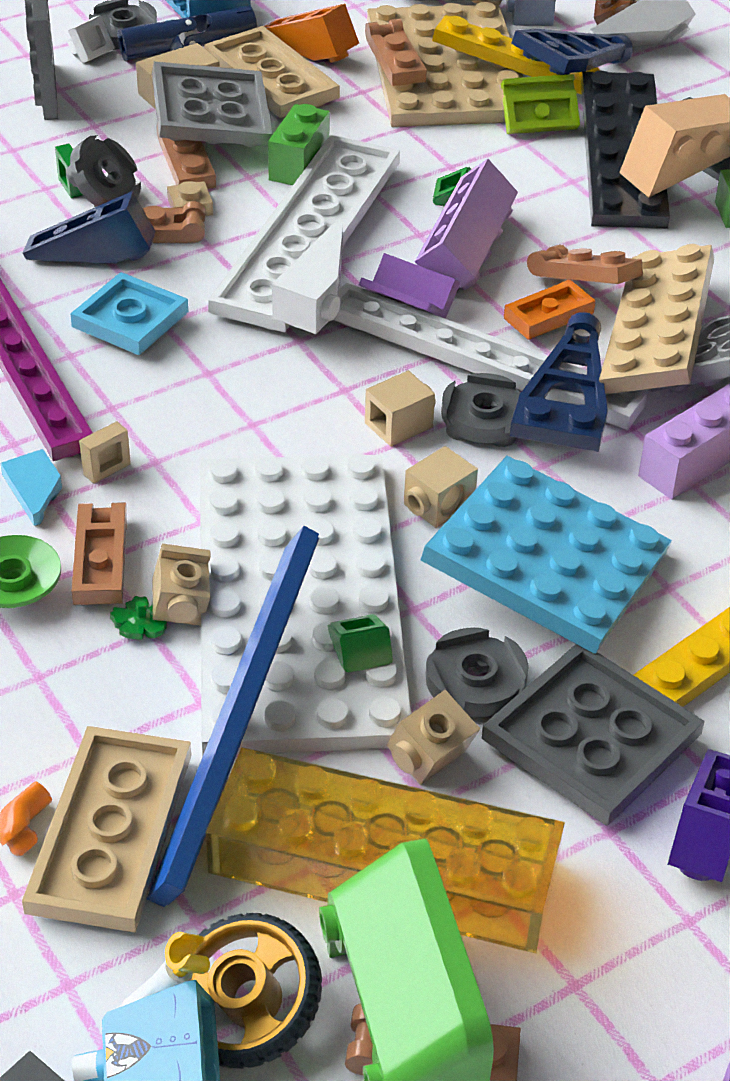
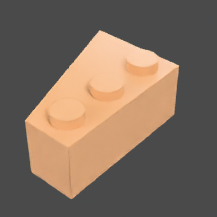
[620,94,730,198]

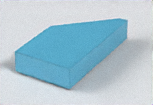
[0,449,62,526]

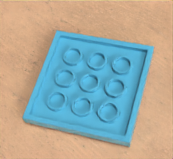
[420,455,672,654]

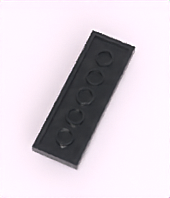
[581,70,670,229]

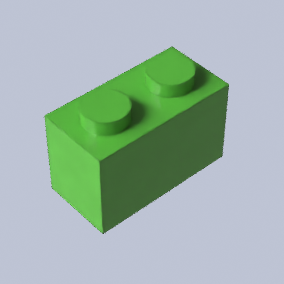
[268,104,330,185]

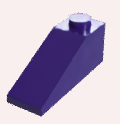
[667,749,730,882]

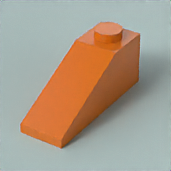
[264,3,359,63]

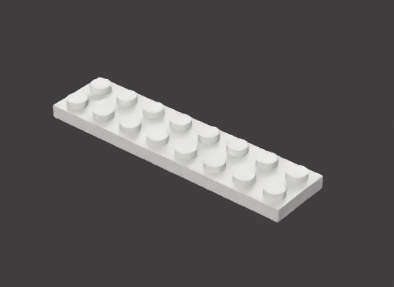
[208,135,400,332]

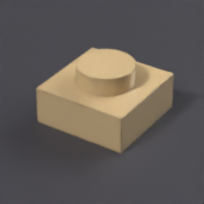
[167,181,213,216]
[79,421,131,484]

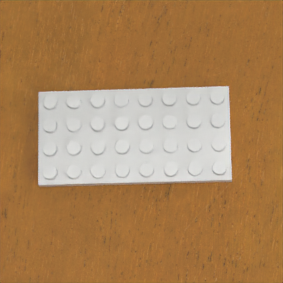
[200,454,411,756]

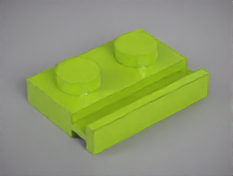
[501,74,580,134]

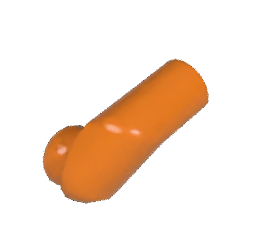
[0,781,52,856]

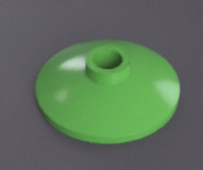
[0,535,61,608]

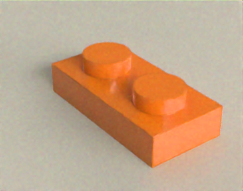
[504,279,596,340]

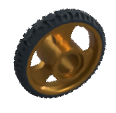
[191,913,322,1069]

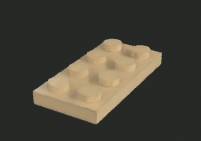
[204,26,340,118]
[22,726,192,933]

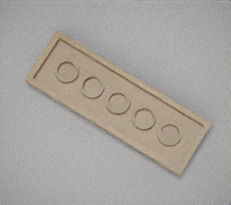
[599,244,714,394]

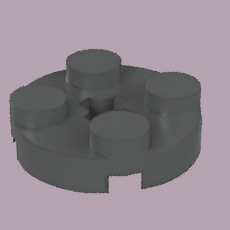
[89,0,157,50]
[66,135,141,207]
[441,373,520,447]
[425,627,529,718]

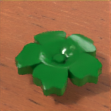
[110,596,167,640]

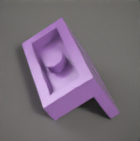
[359,253,460,319]

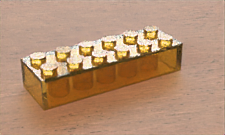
[206,747,565,953]

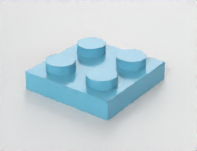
[70,272,189,355]

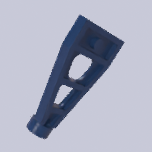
[511,29,633,75]
[510,312,608,452]

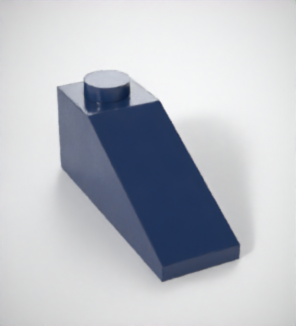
[22,191,156,264]

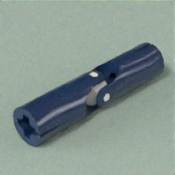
[117,6,257,61]

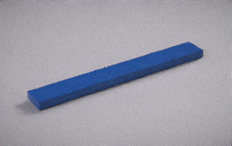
[147,526,320,907]

